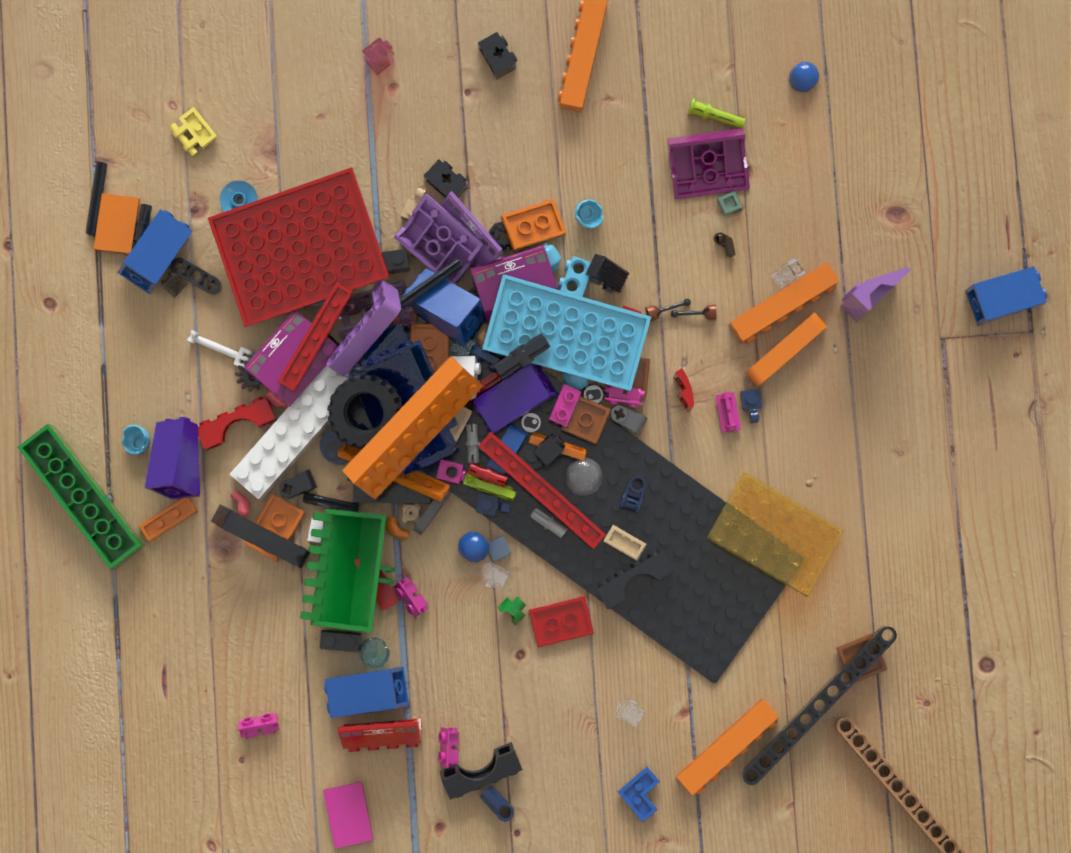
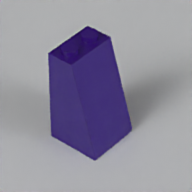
[473,363,559,434]
[145,417,200,499]

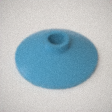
[220,181,258,212]

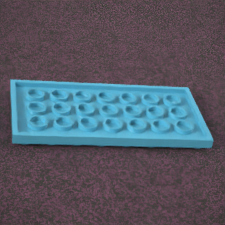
[482,274,651,391]

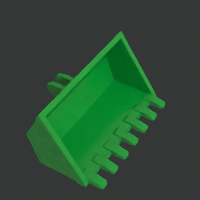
[300,509,395,633]

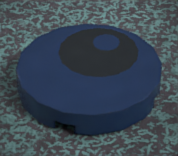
[320,429,349,465]

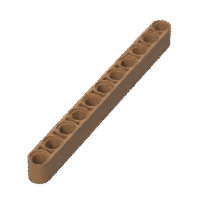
[834,717,966,853]

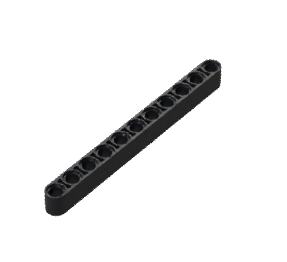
[742,625,897,785]

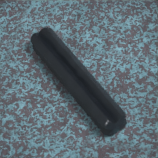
[303,493,359,512]

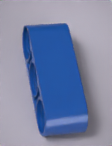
[486,424,528,475]

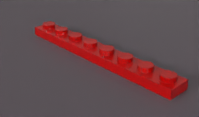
[477,432,606,549]

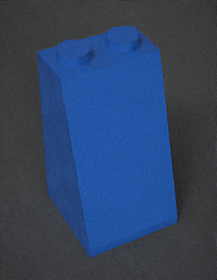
[117,209,192,294]
[965,266,1047,326]
[403,268,486,347]
[324,666,409,718]

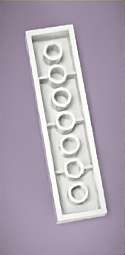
[230,365,353,501]

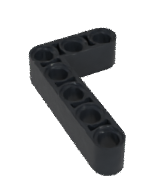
[211,504,310,569]

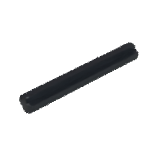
[85,162,107,236]
[400,259,463,309]

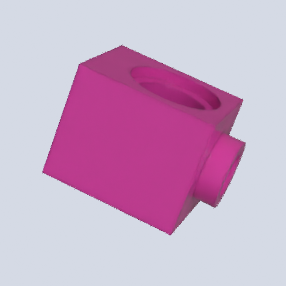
[436,460,467,485]

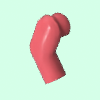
[266,389,289,408]
[230,490,250,518]

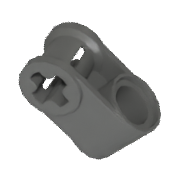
[610,405,648,435]

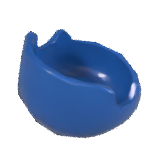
[789,61,819,92]
[458,532,489,563]

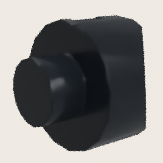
[519,444,543,470]

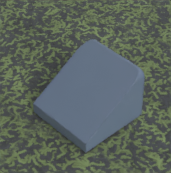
[488,536,511,562]

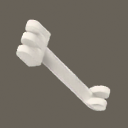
[187,330,254,368]

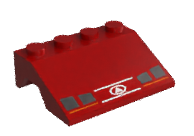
[338,718,422,752]

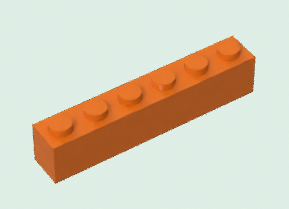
[557,0,608,113]
[729,262,839,344]
[676,698,780,796]

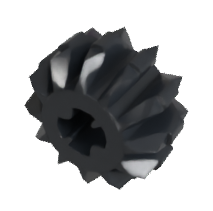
[235,360,265,392]

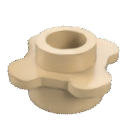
[401,504,421,523]

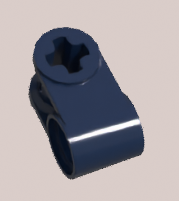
[619,476,646,514]

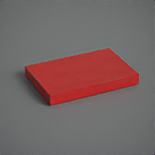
[529,596,594,647]

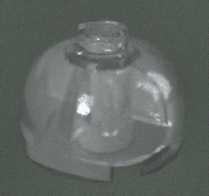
[565,457,603,496]

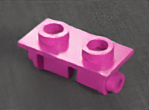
[549,384,581,427]
[605,385,645,408]
[716,392,741,433]
[394,577,428,618]
[238,713,280,739]
[438,727,459,768]

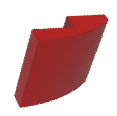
[673,368,694,412]

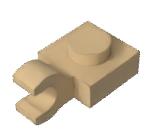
[400,188,426,220]

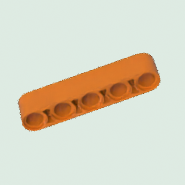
[745,312,827,387]

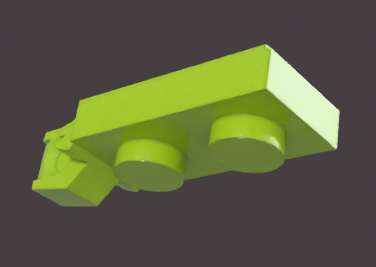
[463,474,516,502]

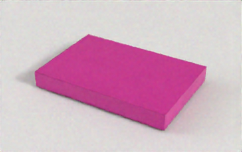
[323,782,374,848]

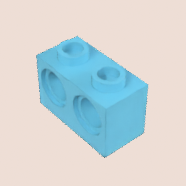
[558,256,591,297]

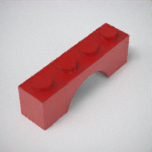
[198,397,277,451]

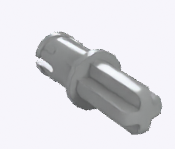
[531,508,568,538]

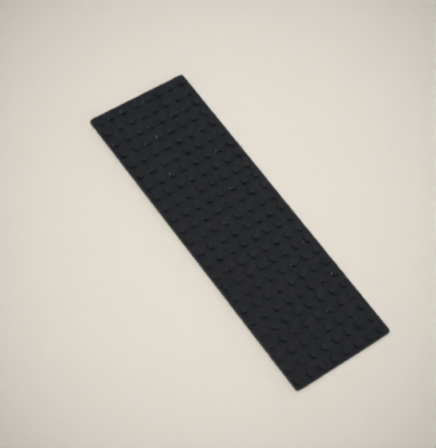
[348,313,803,683]

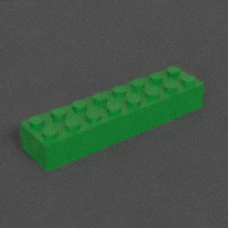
[17,424,145,570]

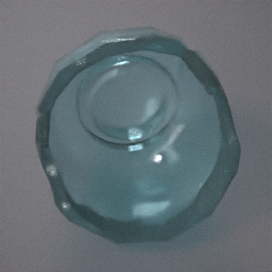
[359,637,390,668]

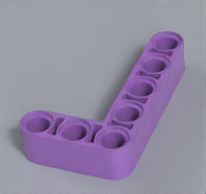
[326,280,401,376]

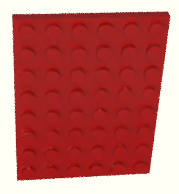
[208,167,390,327]

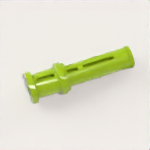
[687,98,746,129]

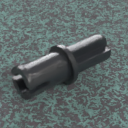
[133,204,152,241]

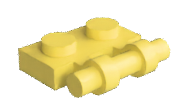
[169,107,218,157]

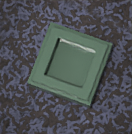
[717,191,743,216]

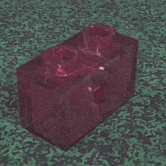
[362,37,394,75]

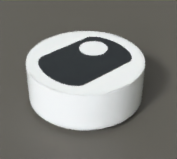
[584,385,603,403]
[522,413,541,433]

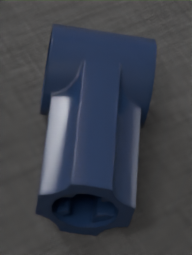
[479,785,515,822]

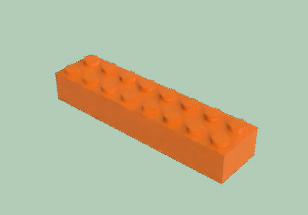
[342,356,483,499]

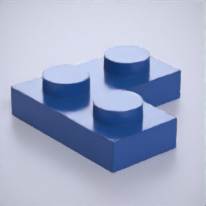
[617,766,660,822]

